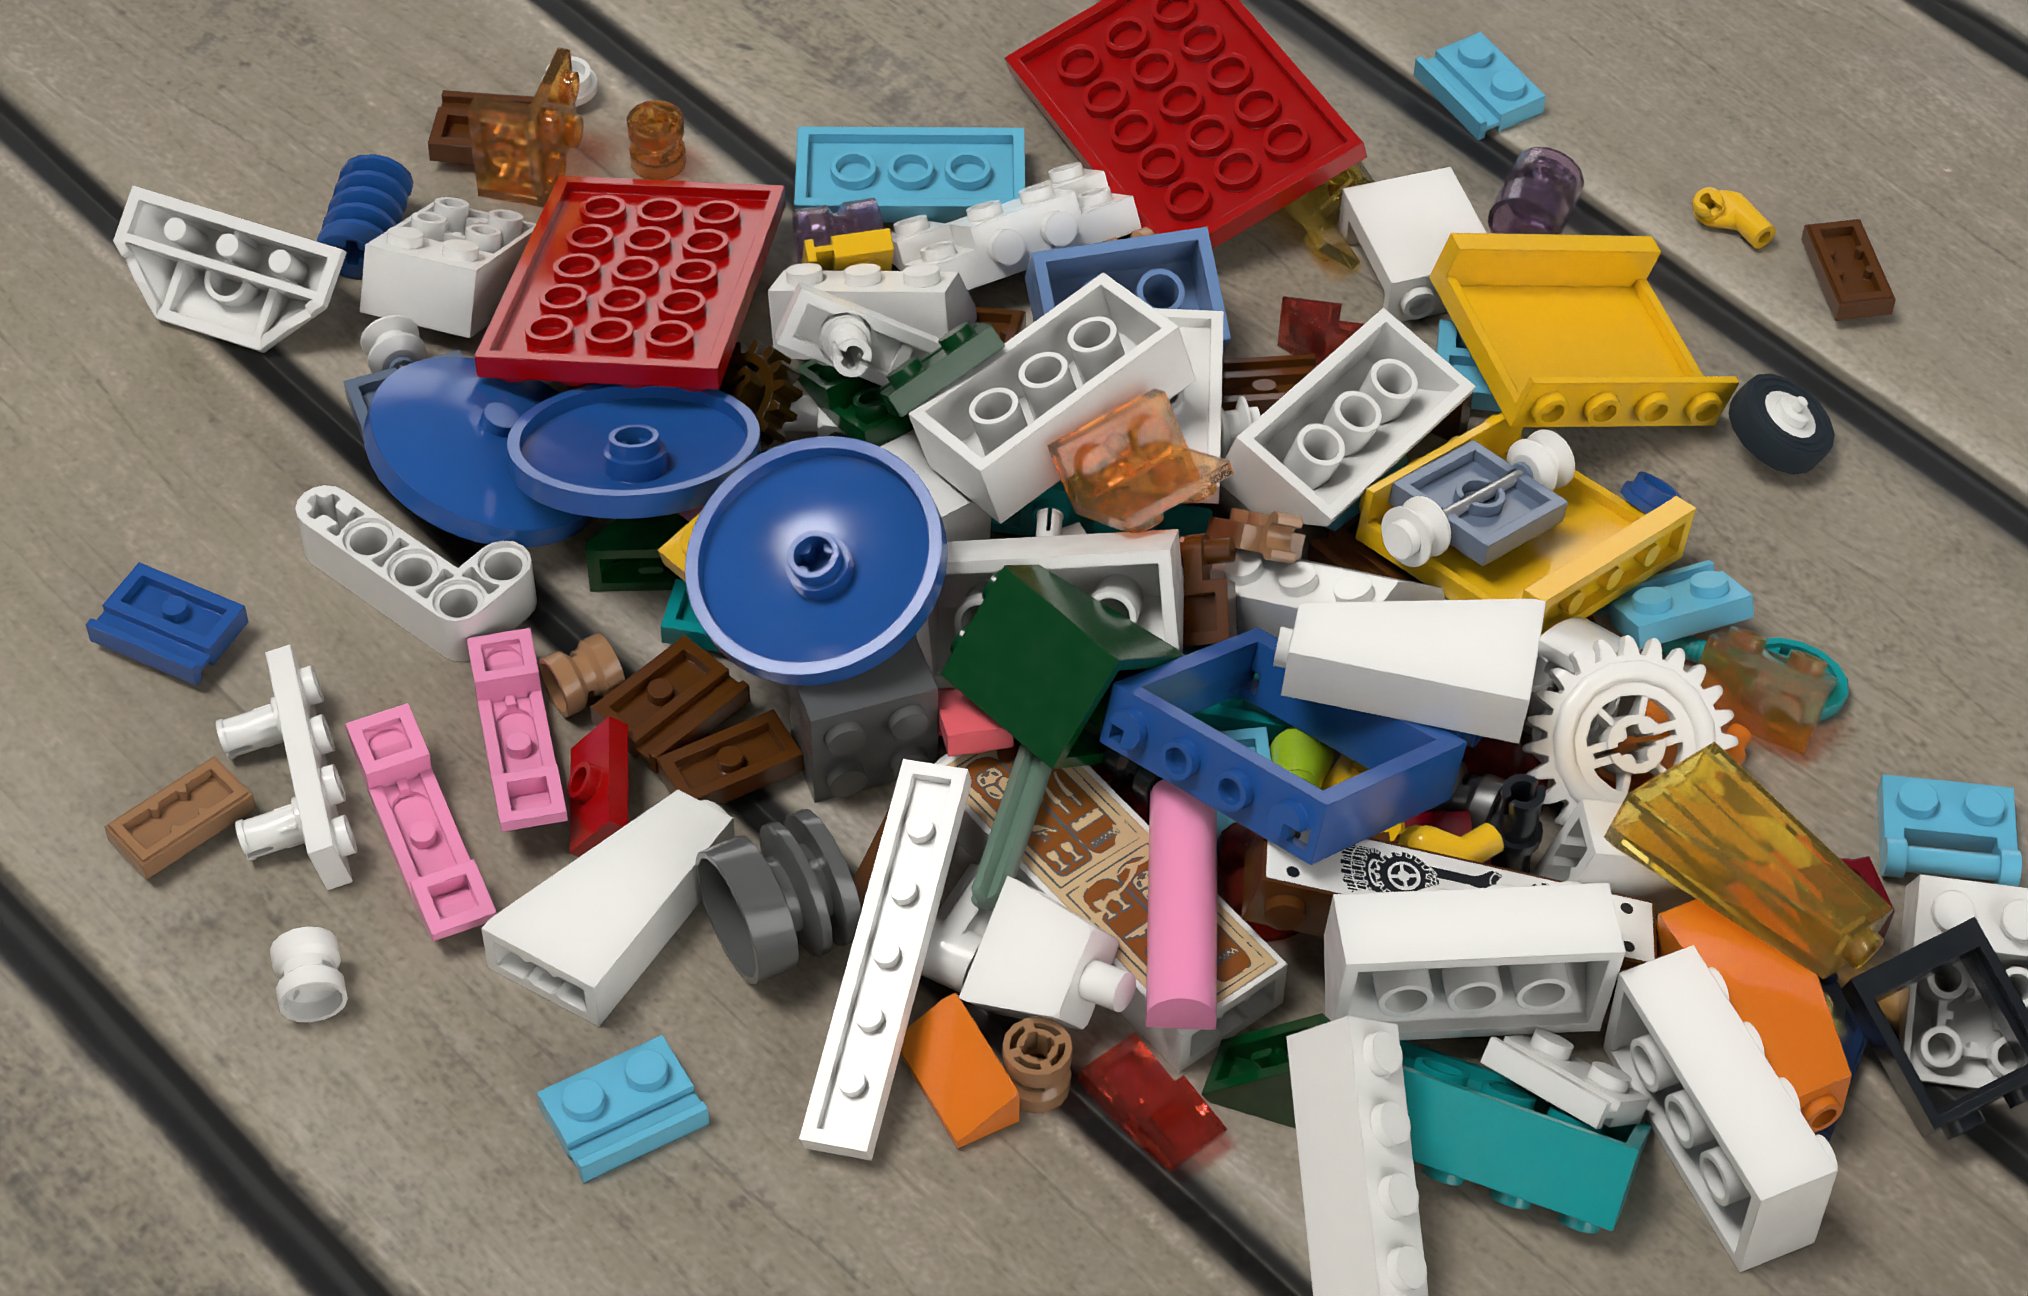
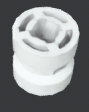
[270,926,348,1023]

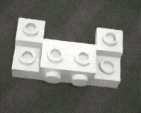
[891,162,1142,290]

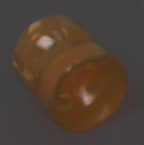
[627,100,687,180]

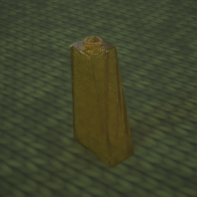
[1604,741,1893,979]

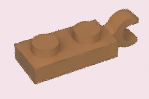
[1206,508,1305,564]

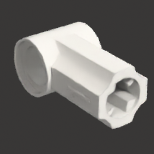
[921,864,993,993]

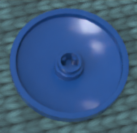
[363,357,593,548]
[507,383,761,519]
[685,436,948,686]

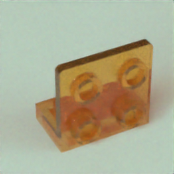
[467,47,584,208]
[1047,388,1234,533]

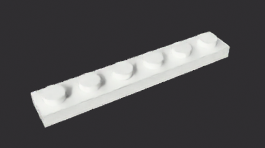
[799,759,972,1161]

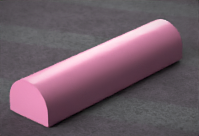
[1146,779,1217,1030]

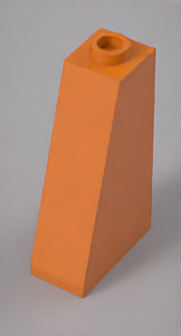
[1656,867,1852,1132]

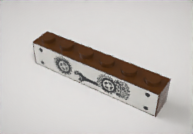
[1242,829,1657,1003]

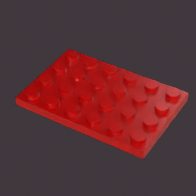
[1004,0,1367,249]
[474,176,786,392]

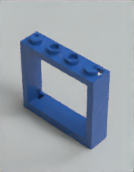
[1099,627,1467,865]

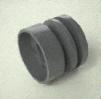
[695,809,862,984]

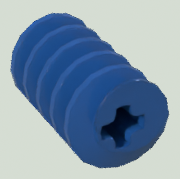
[317,154,414,279]

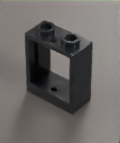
[1841,916,2028,1140]

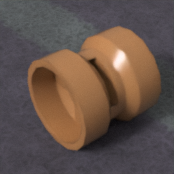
[538,633,625,717]
[1002,1017,1073,1114]

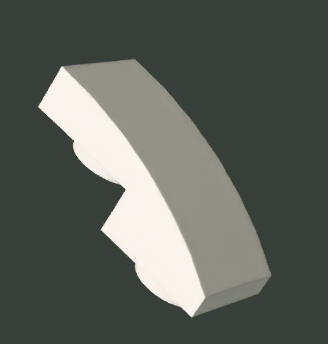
[1538,617,1641,675]

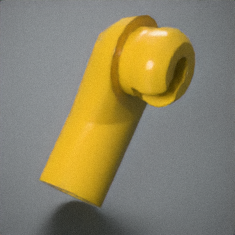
[1692,187,1776,249]
[1398,823,1504,863]

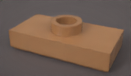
[104,756,256,880]

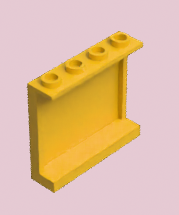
[1429,233,1740,427]
[1355,412,1696,635]

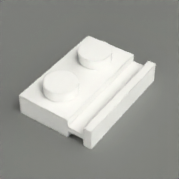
[1480,1029,1651,1129]

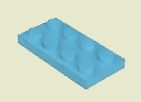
[794,126,1025,223]

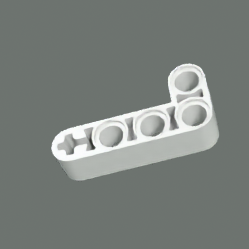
[295,485,537,662]

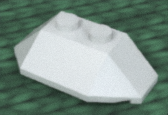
[113,186,347,353]

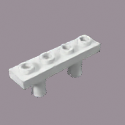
[774,282,941,386]
[216,644,357,890]

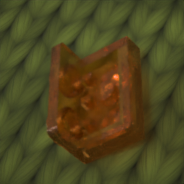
[1698,626,1839,756]

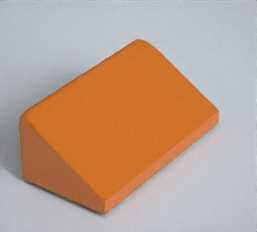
[900,993,1020,1149]

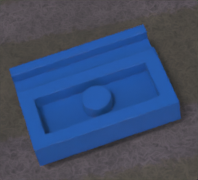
[86,562,249,686]

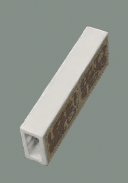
[935,737,1288,1073]

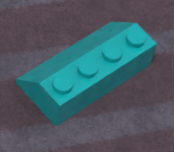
[1399,1040,1652,1234]

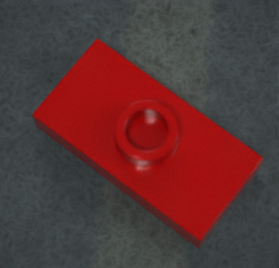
[567,716,629,857]

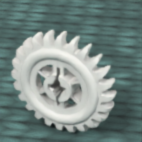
[1522,635,1738,826]

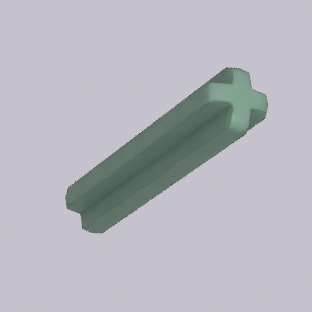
[971,744,1052,912]

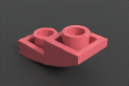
[938,688,1014,757]

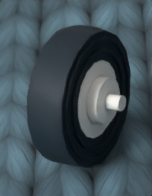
[1728,373,1835,475]

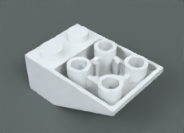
[360,197,536,338]
[1899,874,2028,1089]

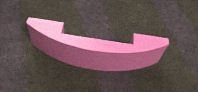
[466,628,568,832]
[345,703,497,942]

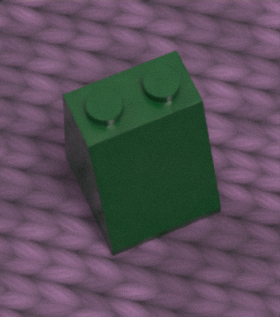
[940,565,1184,769]

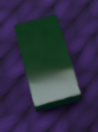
[795,359,914,447]

